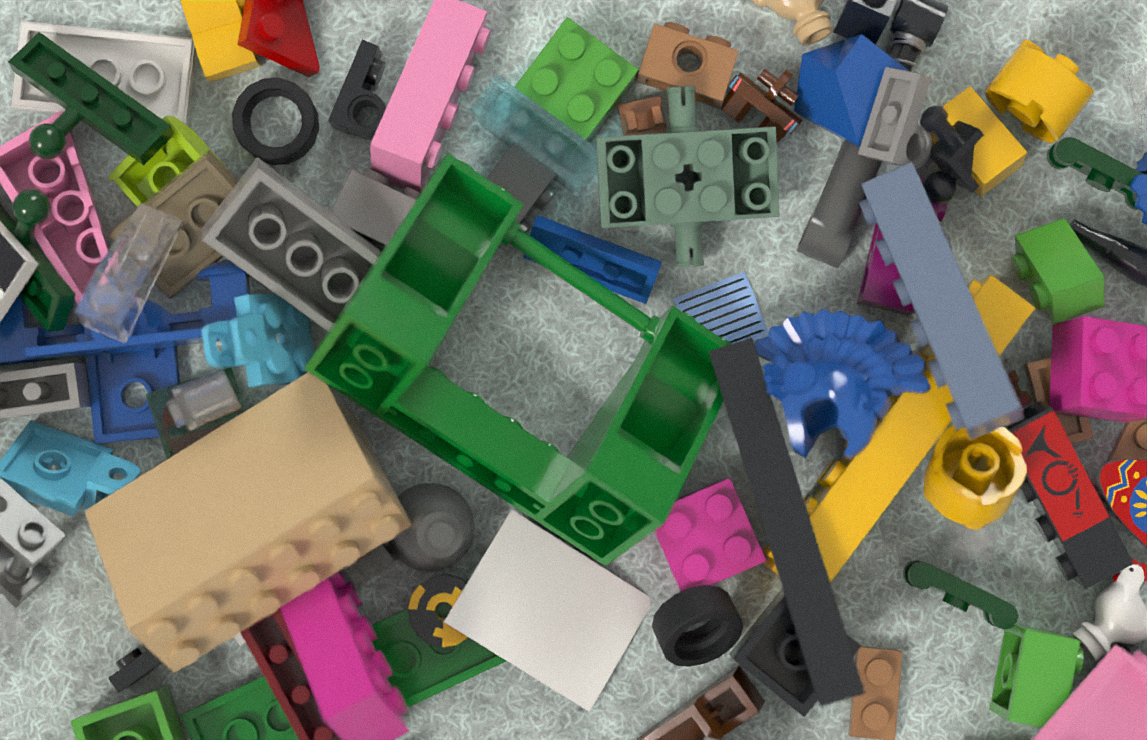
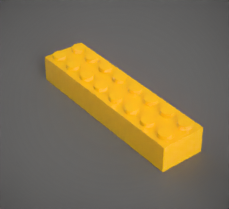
[763,275,1035,583]

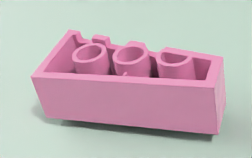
[370,0,491,193]
[0,110,125,315]

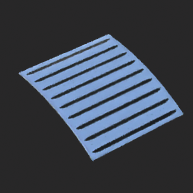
[673,272,768,344]

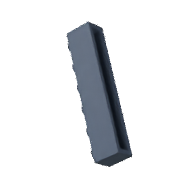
[859,162,1024,440]

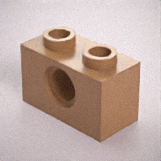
[637,22,739,109]

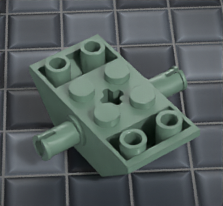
[596,86,780,267]

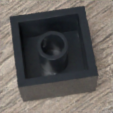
[729,588,861,717]

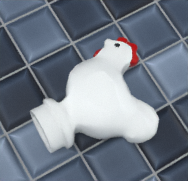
[1072,559,1147,662]

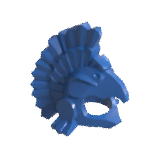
[755,308,931,459]

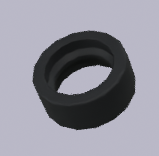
[232,78,319,165]
[652,585,743,667]

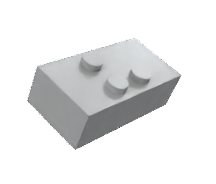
[202,157,382,331]

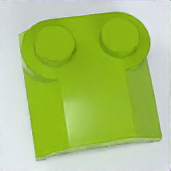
[108,116,226,207]

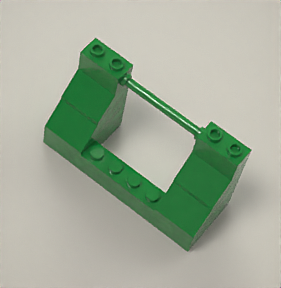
[304,153,731,566]

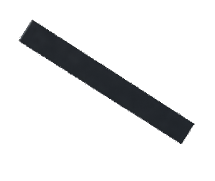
[709,338,865,707]

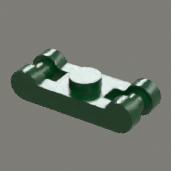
[1047,137,1143,210]
[903,560,1019,629]

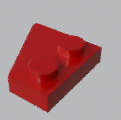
[237,0,320,77]

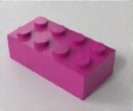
[280,570,409,740]

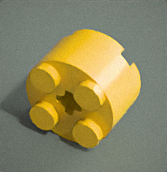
[985,40,1094,143]
[923,424,1027,530]

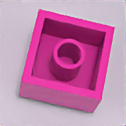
[1050,316,1147,423]
[654,477,766,592]

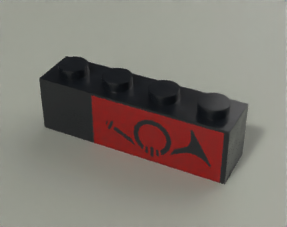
[1004,401,1134,589]

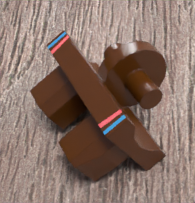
[721,69,803,143]

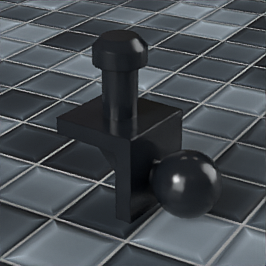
[920,105,984,205]

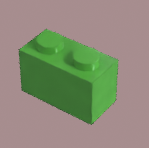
[1011,218,1105,325]

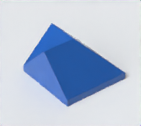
[794,34,910,148]

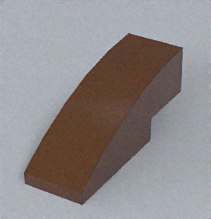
[637,665,765,740]

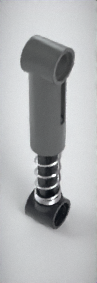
[796,0,948,269]

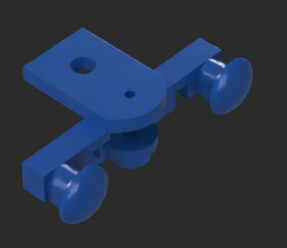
[0,260,252,444]

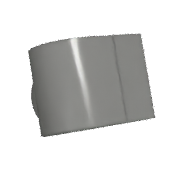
[858,67,932,169]

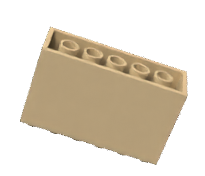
[84,372,412,673]

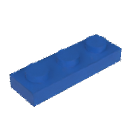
[523,215,662,304]

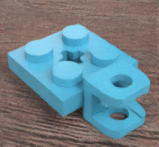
[202,294,315,387]
[0,420,140,517]

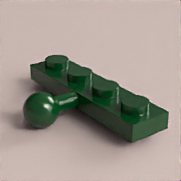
[8,32,174,166]
[0,189,76,332]

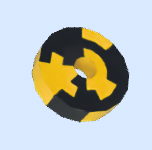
[408,574,468,647]

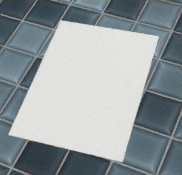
[444,510,650,712]

